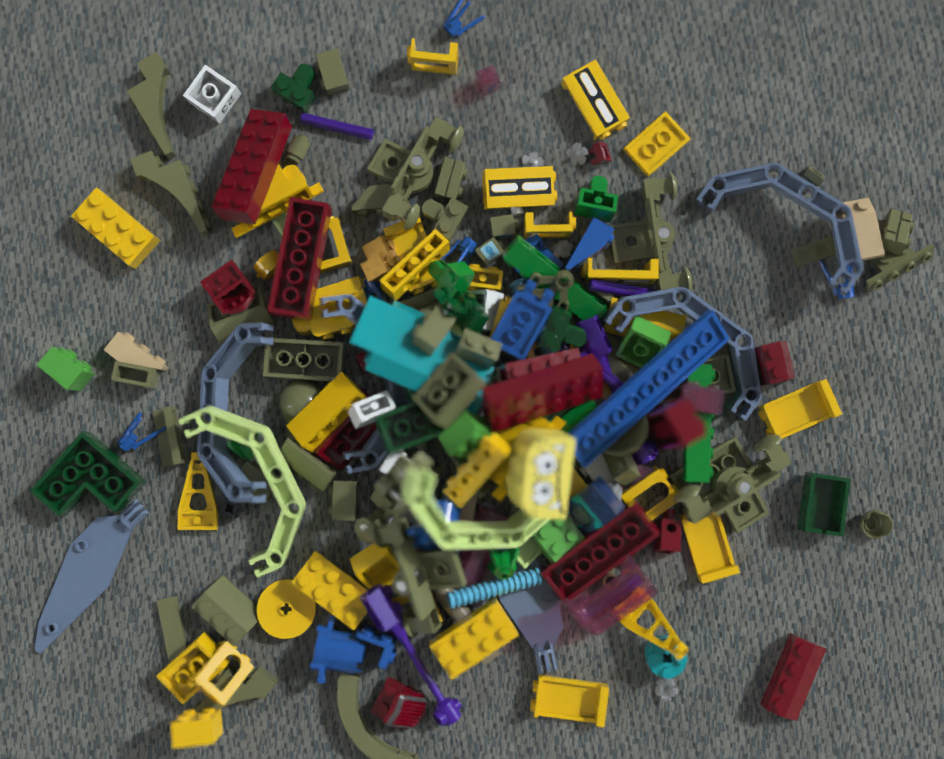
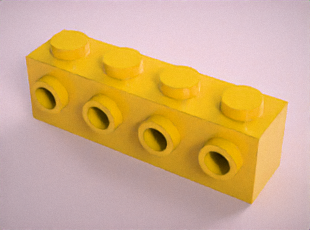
[443,433,513,508]

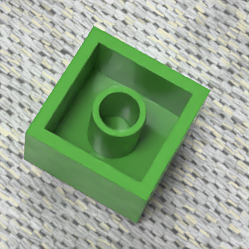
[615,315,671,368]
[37,347,95,391]
[438,411,499,460]
[530,514,584,562]

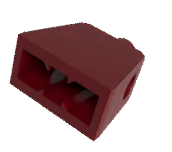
[654,508,681,554]

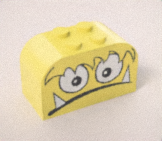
[506,429,576,519]

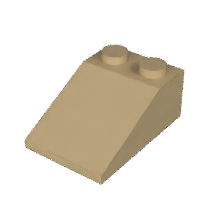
[829,198,885,261]

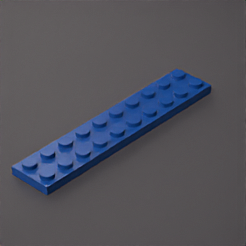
[568,309,730,469]

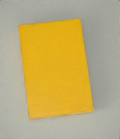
[623,111,691,177]

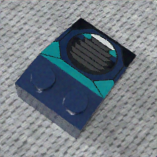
[566,475,625,536]

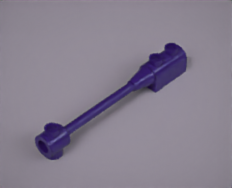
[575,314,658,465]
[359,584,462,727]

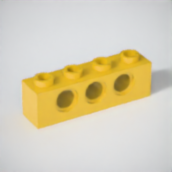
[380,229,450,301]

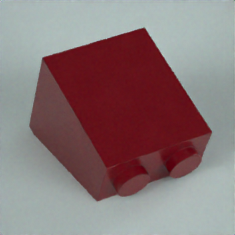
[754,341,796,386]

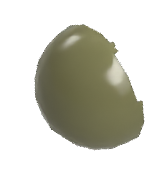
[279,380,322,423]

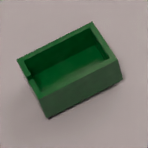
[797,472,851,537]

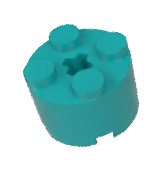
[644,635,688,679]

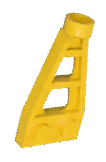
[178,452,218,530]
[613,586,689,660]

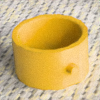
[253,250,279,281]

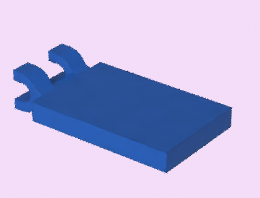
[490,279,554,360]

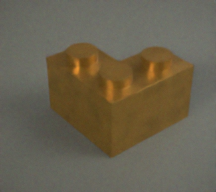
[361,236,401,282]

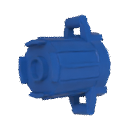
[406,496,462,554]
[310,615,366,684]

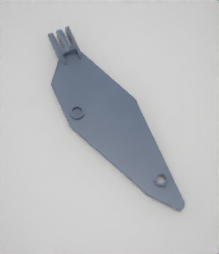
[35,499,149,653]
[482,502,564,675]

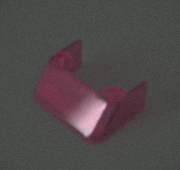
[563,554,658,636]

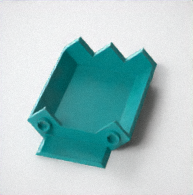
[350,296,500,414]

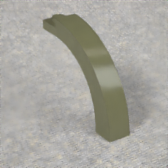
[337,672,419,759]

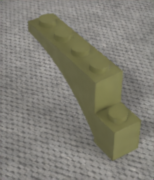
[127,52,177,160]
[130,151,212,236]
[193,666,278,712]

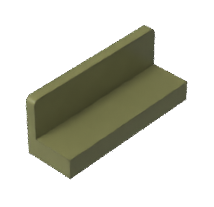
[153,406,186,467]

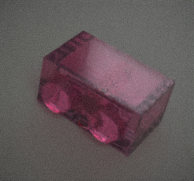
[680,381,725,415]

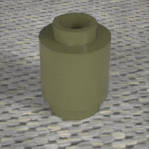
[285,134,311,164]

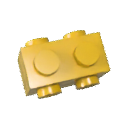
[467,264,503,293]

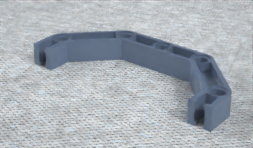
[697,163,863,296]
[602,287,762,421]
[319,294,410,473]
[197,323,274,502]

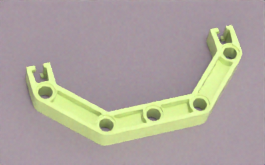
[178,406,306,578]
[402,468,572,549]

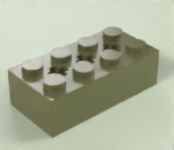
[263,338,346,382]

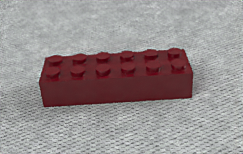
[211,109,292,225]
[268,197,332,322]
[481,353,603,433]
[646,397,707,449]
[541,499,660,604]

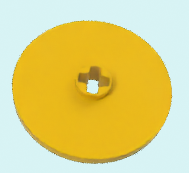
[257,579,316,639]

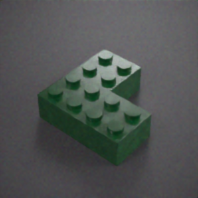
[374,386,461,456]
[30,431,147,517]

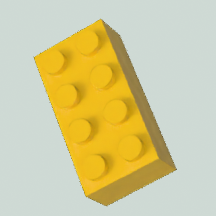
[71,187,161,269]
[291,551,369,630]
[430,597,519,679]

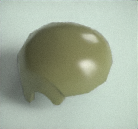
[859,510,893,540]

